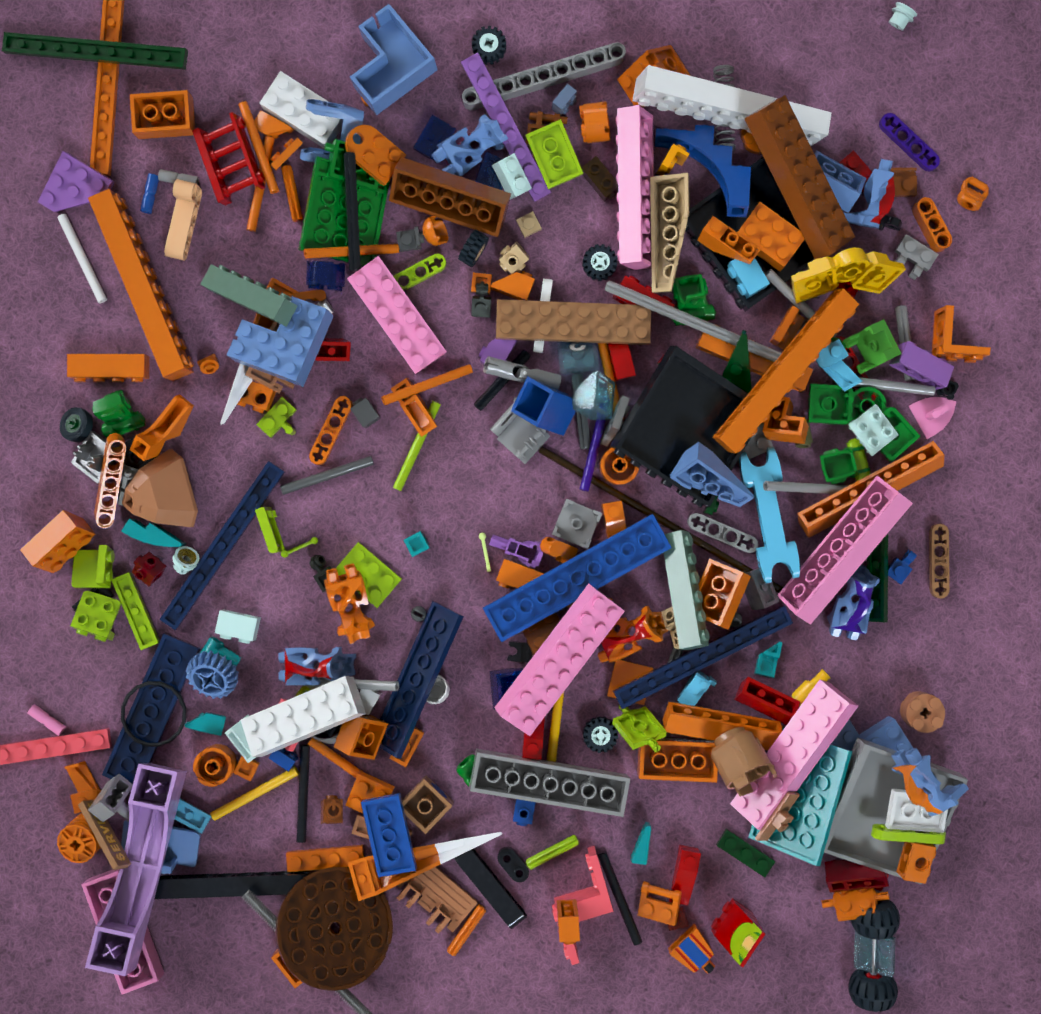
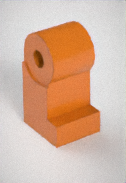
[540,537,578,563]

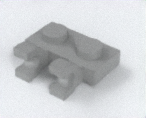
[894,234,939,280]

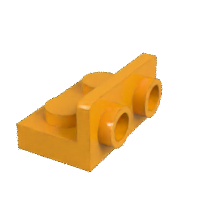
[656,144,690,176]

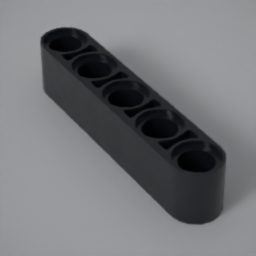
[454,848,527,929]

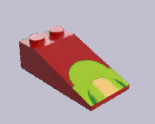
[711,898,765,967]

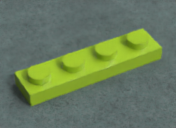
[112,572,160,650]

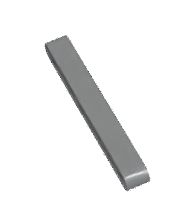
[462,42,626,111]

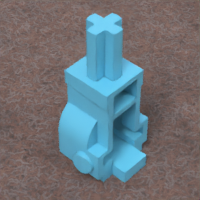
[677,671,717,706]

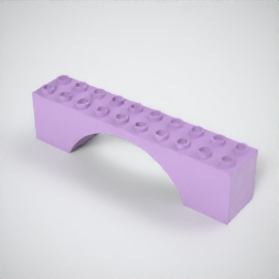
[85,763,187,976]

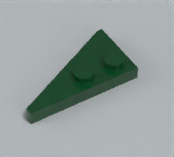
[722,330,752,393]

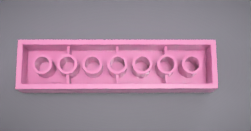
[615,105,654,270]
[777,476,913,625]
[494,584,625,736]
[730,679,858,830]

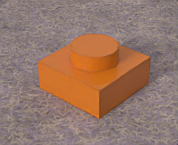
[471,272,492,295]
[233,756,260,782]

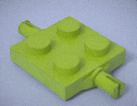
[612,705,667,752]

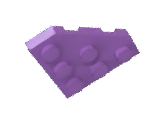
[38,151,115,212]

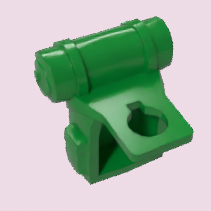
[672,274,716,326]
[92,390,145,438]

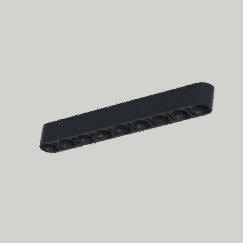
[154,871,310,899]

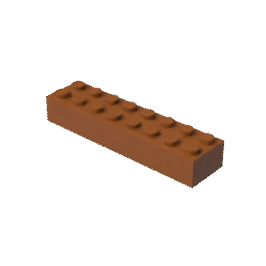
[744,95,855,259]

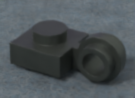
[471,281,492,318]
[309,555,332,592]

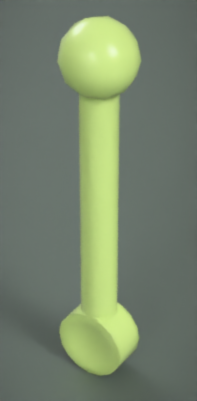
[479,532,491,572]

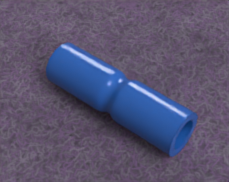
[140,173,159,214]

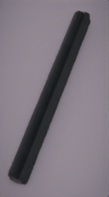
[344,152,361,271]

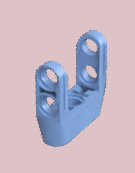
[300,99,364,163]

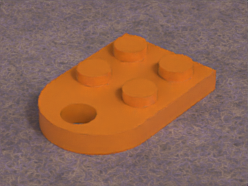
[345,125,406,186]

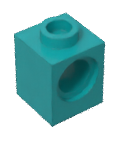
[403,531,431,557]

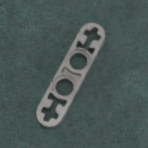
[687,513,758,553]

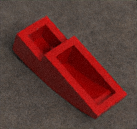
[607,343,636,381]

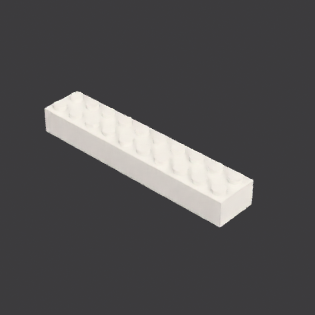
[632,65,832,146]

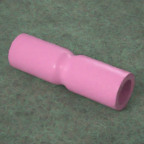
[27,704,66,736]

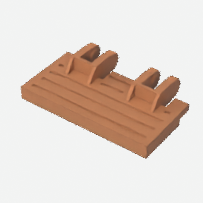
[396,866,478,933]

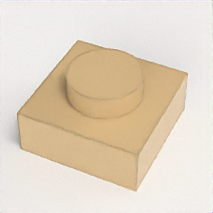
[516,212,542,238]

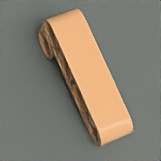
[164,179,202,261]

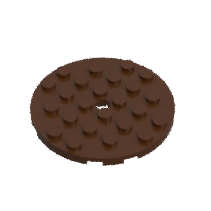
[276,867,393,991]

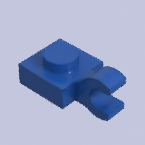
[888,550,917,584]

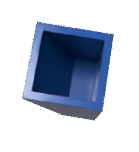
[511,376,581,436]

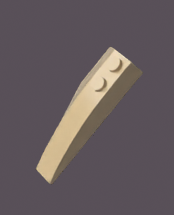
[650,173,689,293]

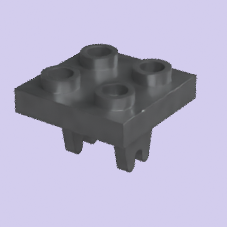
[71,431,116,484]

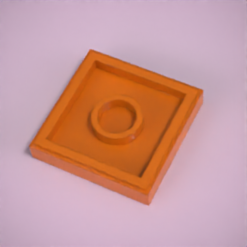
[607,660,653,705]

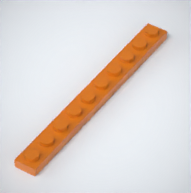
[90,0,124,176]

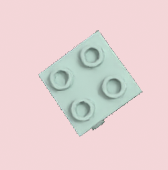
[848,404,899,456]

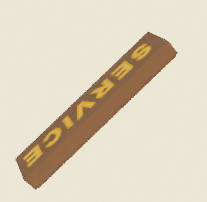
[78,800,131,870]

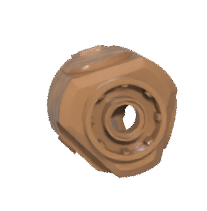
[711,727,777,797]

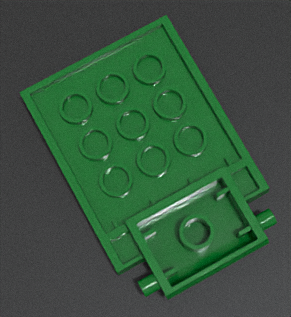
[298,139,390,267]

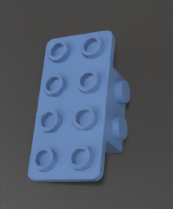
[121,819,201,874]

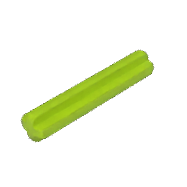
[526,835,579,870]

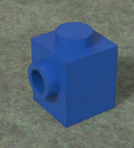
[513,799,536,826]

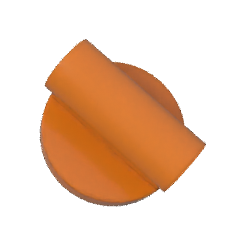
[197,353,219,374]

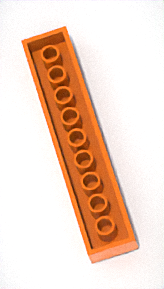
[88,189,194,381]

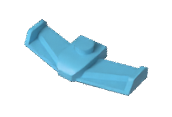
[816,339,863,391]

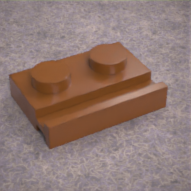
[890,168,917,197]

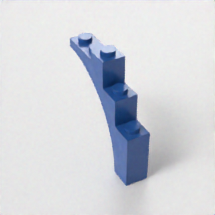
[655,125,751,218]

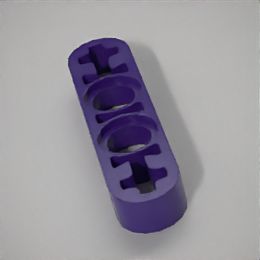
[879,113,940,172]

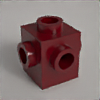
[132,552,167,587]

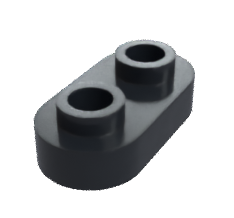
[497,847,529,882]

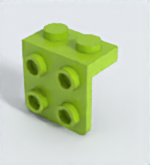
[71,545,115,588]
[70,591,121,642]

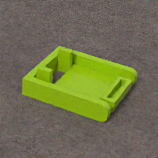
[255,507,285,553]

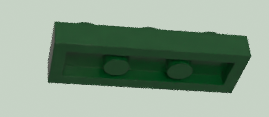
[716,829,775,877]

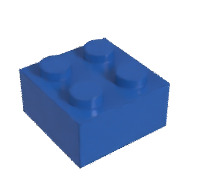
[269,748,299,772]

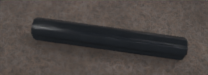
[474,350,531,411]

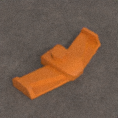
[64,761,101,814]

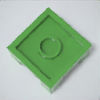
[843,319,902,374]

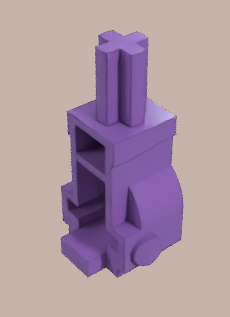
[489,534,543,569]

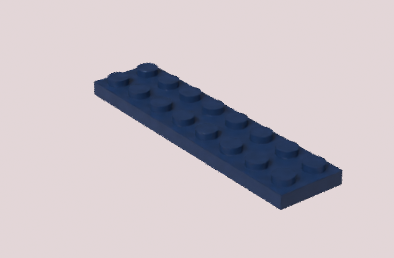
[380,601,464,759]
[102,633,200,784]

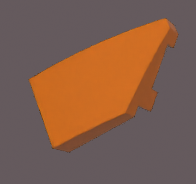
[254,110,293,139]

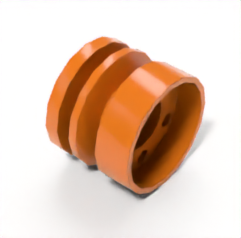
[57,813,101,863]

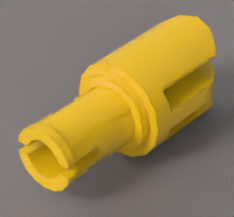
[792,669,830,707]

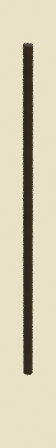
[539,446,783,593]

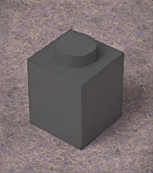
[350,398,381,429]

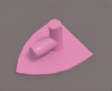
[909,397,956,439]

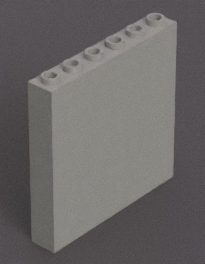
[824,737,968,885]

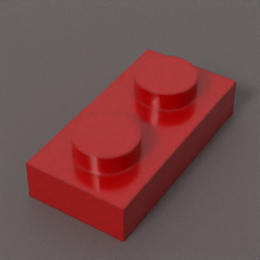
[839,150,872,193]

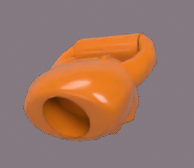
[957,176,989,211]

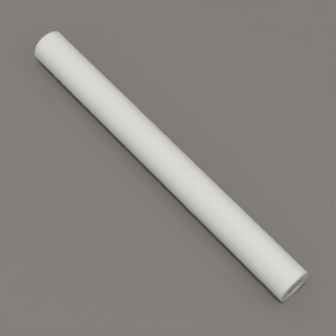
[57,214,107,304]

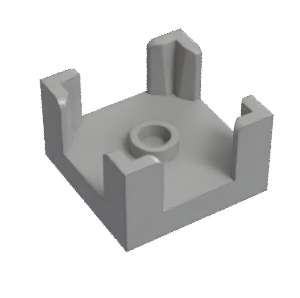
[552,499,602,549]

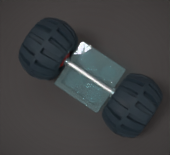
[848,900,900,1012]

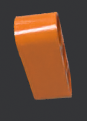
[912,197,952,252]

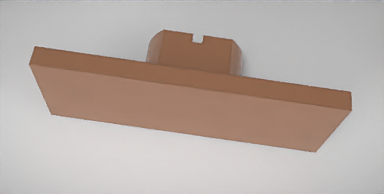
[755,792,800,841]

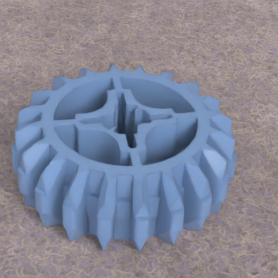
[186,651,239,699]

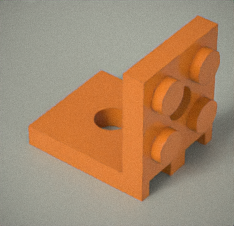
[617,45,691,108]
[932,305,991,363]

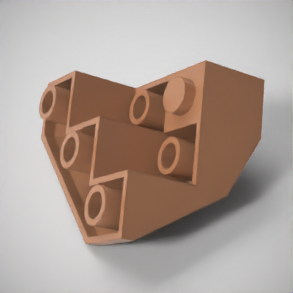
[122,449,198,527]

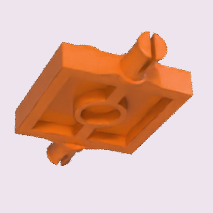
[821,888,890,921]

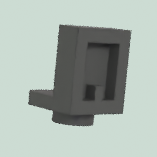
[396,226,425,252]

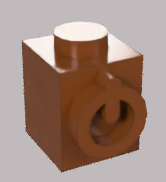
[321,795,343,824]

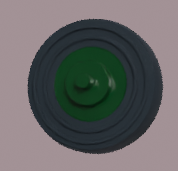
[60,407,93,442]

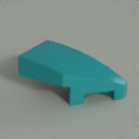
[754,642,783,679]
[184,712,226,736]

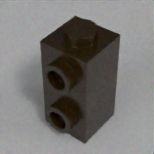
[581,156,619,202]

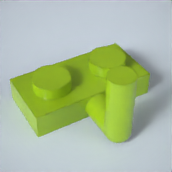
[256,397,297,438]

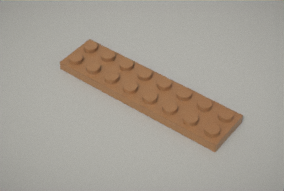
[496,299,651,345]

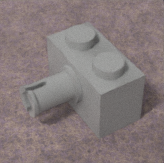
[88,774,133,822]

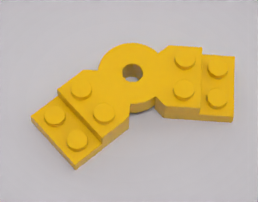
[791,247,906,304]

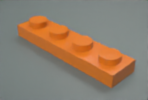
[286,845,364,872]

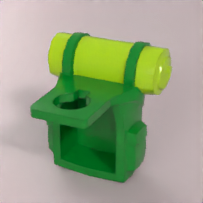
[820,438,871,484]

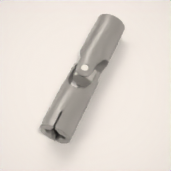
[483,356,561,390]

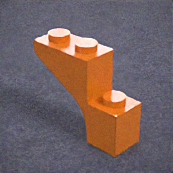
[130,394,194,461]

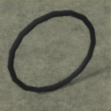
[121,681,187,747]

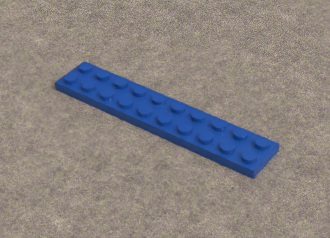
[483,514,672,642]

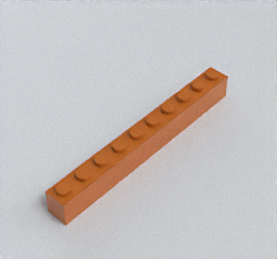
[713,288,859,454]

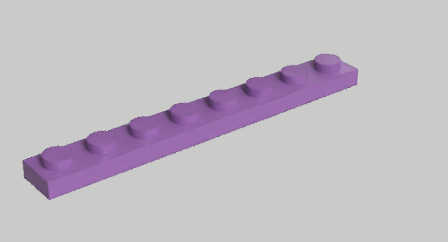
[461,52,551,202]

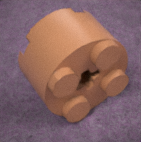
[900,691,945,733]

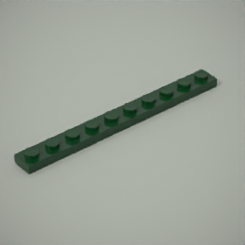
[2,32,188,70]

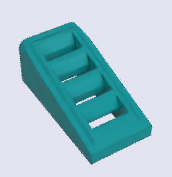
[630,822,651,865]

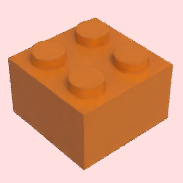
[333,714,388,760]

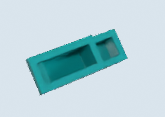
[121,518,187,547]

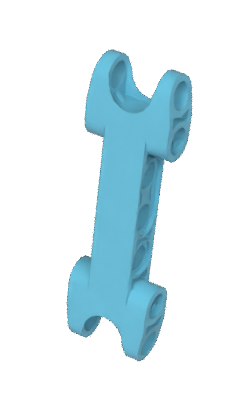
[739,447,800,583]

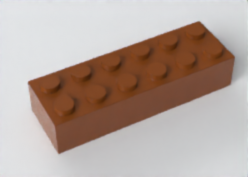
[389,157,511,237]

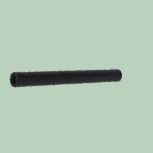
[296,745,310,843]
[597,852,642,946]

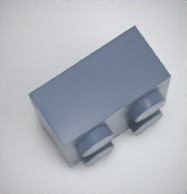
[552,83,577,116]

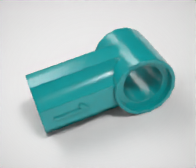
[200,636,242,667]

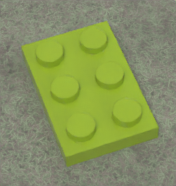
[525,119,583,190]
[336,542,402,608]

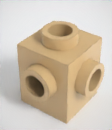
[499,242,529,274]

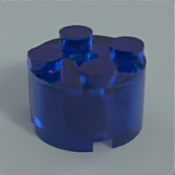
[306,261,346,291]

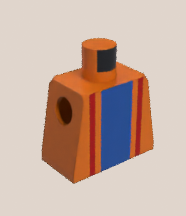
[668,923,715,974]

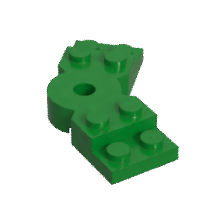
[807,384,920,462]

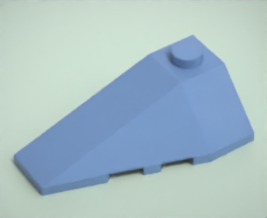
[670,442,754,507]

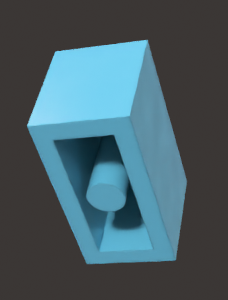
[727,258,770,299]

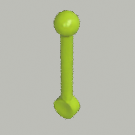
[281,537,318,558]

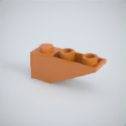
[697,216,761,264]

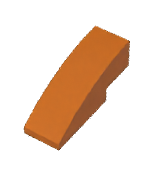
[391,378,438,437]

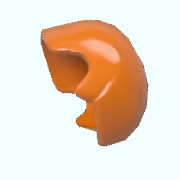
[423,216,449,246]

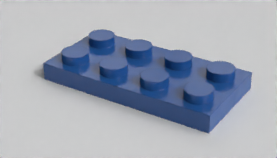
[361,793,417,877]

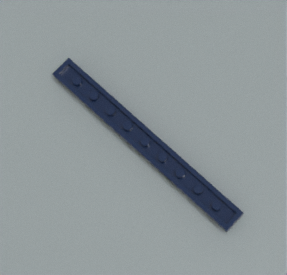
[159,461,285,630]
[613,606,793,709]

